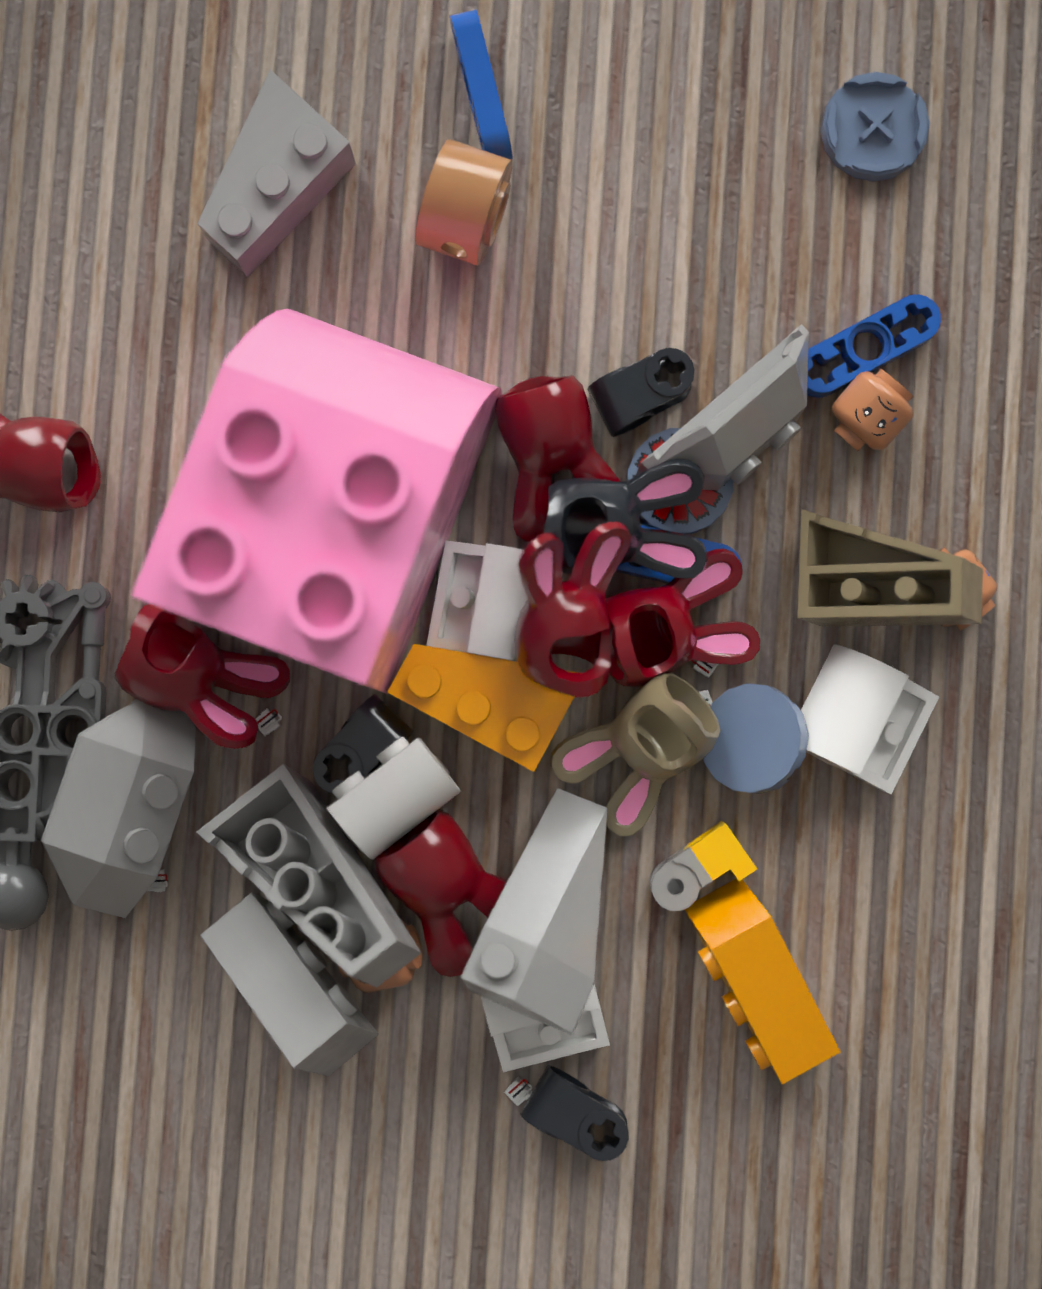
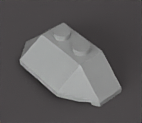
[636,324,809,491]
[41,699,196,918]

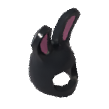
[544,459,708,579]

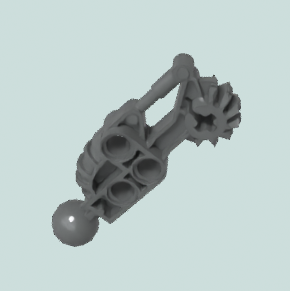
[0,575,111,931]

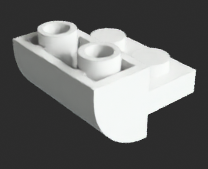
[426,540,528,662]
[801,644,939,794]
[327,736,461,860]
[481,984,610,1072]

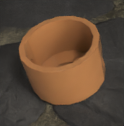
[415,139,512,266]

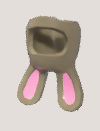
[550,673,721,837]

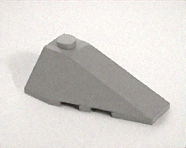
[461,788,608,1035]

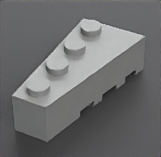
[197,764,422,987]

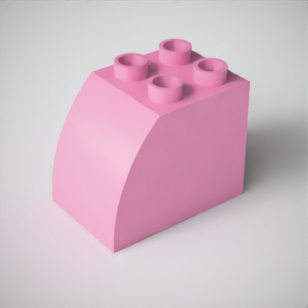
[131,309,503,695]

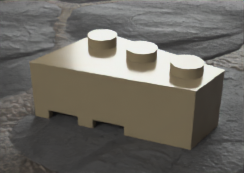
[797,509,983,627]

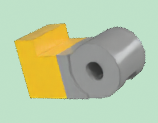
[650,820,757,911]

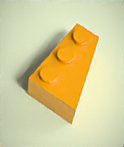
[387,644,579,772]
[684,879,841,1085]

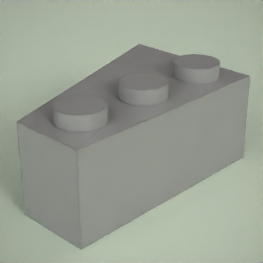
[197,69,356,278]
[200,892,379,1076]

